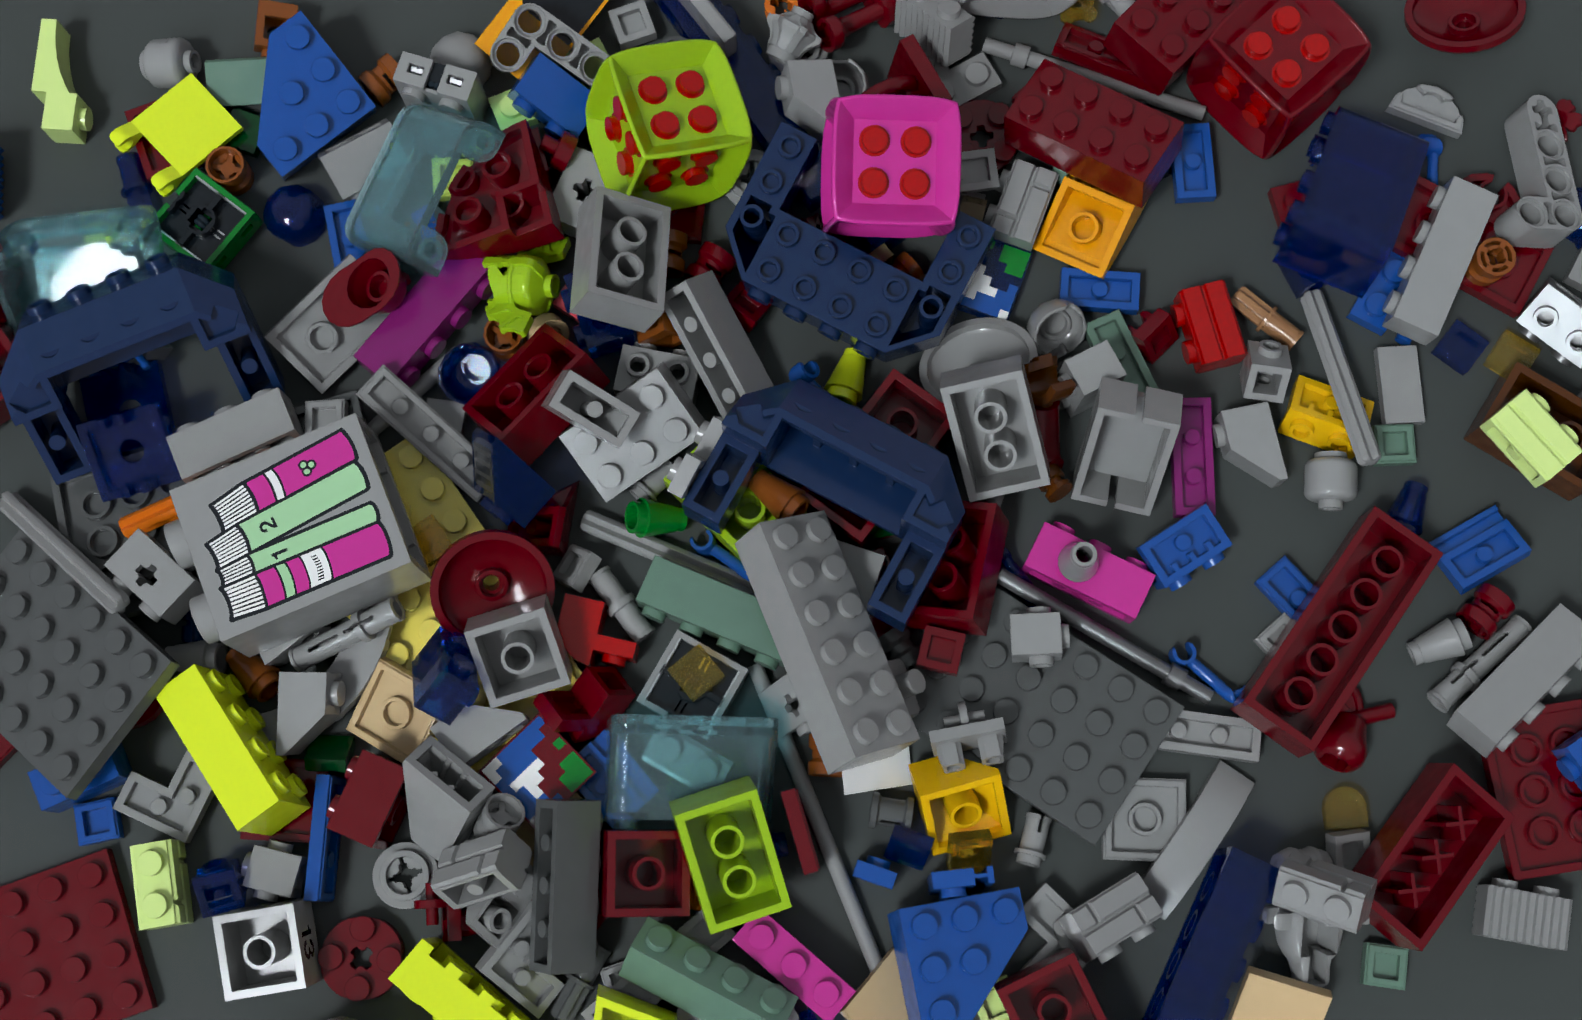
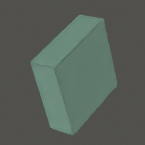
[1372,424,1417,467]
[1359,942,1409,991]

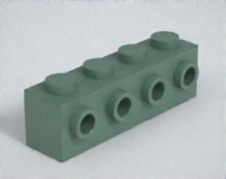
[635,555,785,670]
[618,916,799,1020]

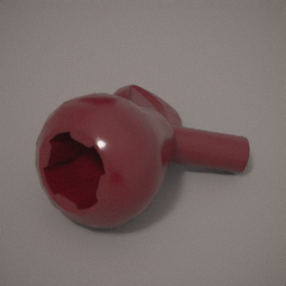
[1314,686,1396,773]

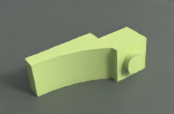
[31,18,93,144]

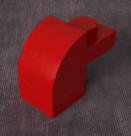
[558,593,640,668]

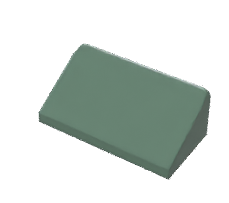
[204,57,267,107]

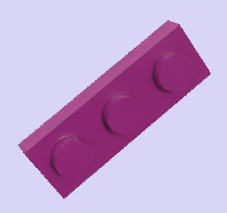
[1170,397,1216,518]

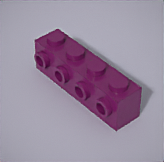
[353,258,493,388]

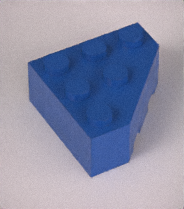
[257,10,376,181]
[887,887,1028,1020]

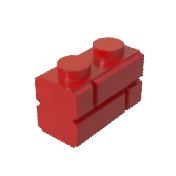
[1170,279,1248,374]

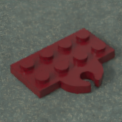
[1374,173,1554,318]

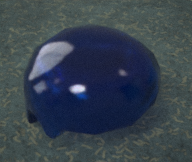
[263,184,327,247]
[438,342,501,405]

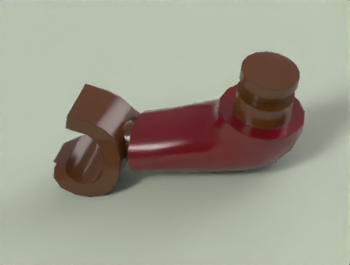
[1024,353,1077,503]

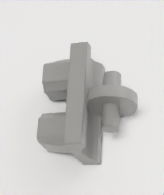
[928,701,1007,774]

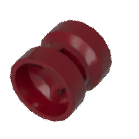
[683,241,737,287]
[1456,583,1515,640]

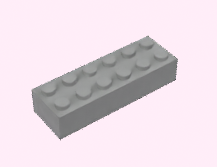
[735,510,920,775]

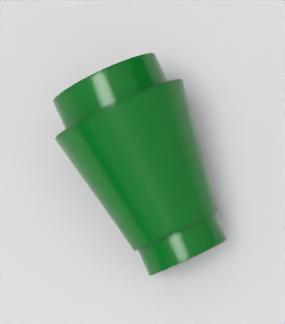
[625,498,688,538]

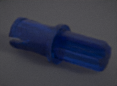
[115,152,155,230]

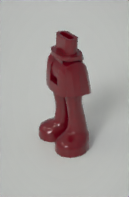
[797,0,896,53]

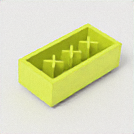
[156,664,311,836]

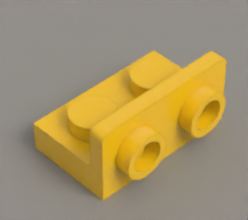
[1278,374,1375,459]

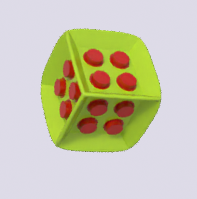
[585,39,752,211]

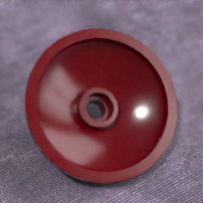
[1404,0,1526,54]
[430,529,555,645]

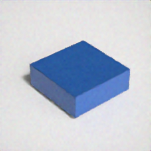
[73,797,124,846]

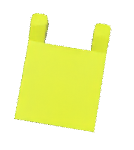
[109,73,244,197]

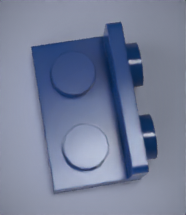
[1136,504,1233,592]

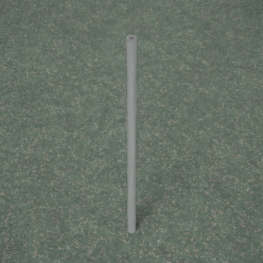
[747,664,882,973]

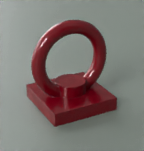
[861,34,953,100]

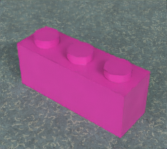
[1020,521,1156,624]
[732,915,856,1020]

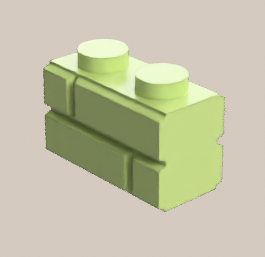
[1479,389,1582,488]
[130,839,194,930]

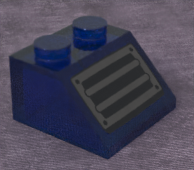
[472,428,556,528]

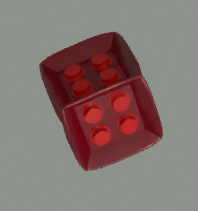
[1186,0,1372,160]

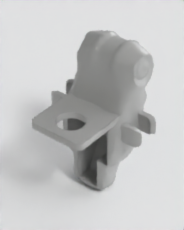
[1262,846,1370,988]

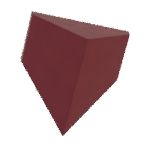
[507,480,580,557]

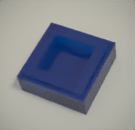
[1431,319,1490,376]
[883,824,935,870]

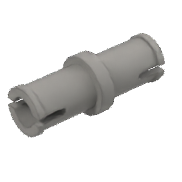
[588,565,656,644]

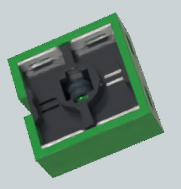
[145,168,264,269]

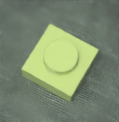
[488,89,539,131]

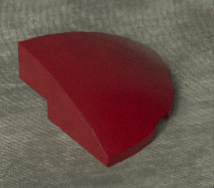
[435,119,564,260]

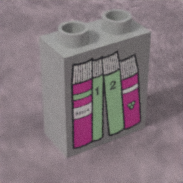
[164,413,431,658]

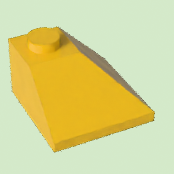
[908,756,1012,856]

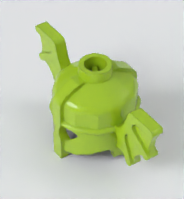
[482,237,571,337]

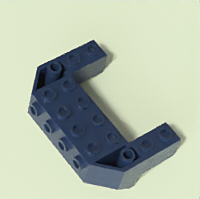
[725,122,996,363]
[0,252,285,485]
[682,379,965,632]

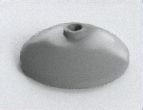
[919,317,1038,404]

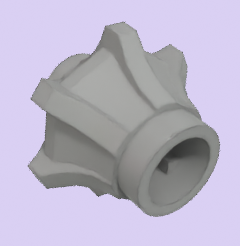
[766,5,823,65]

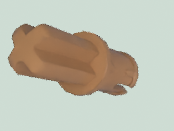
[1231,286,1305,351]

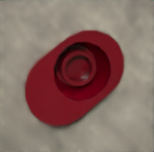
[322,248,411,327]

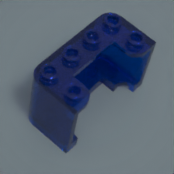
[1272,106,1429,298]

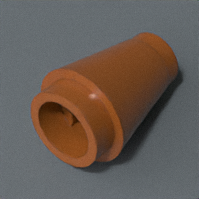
[748,469,811,519]
[225,648,281,702]

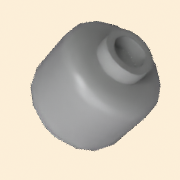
[139,37,202,89]
[1304,451,1358,511]

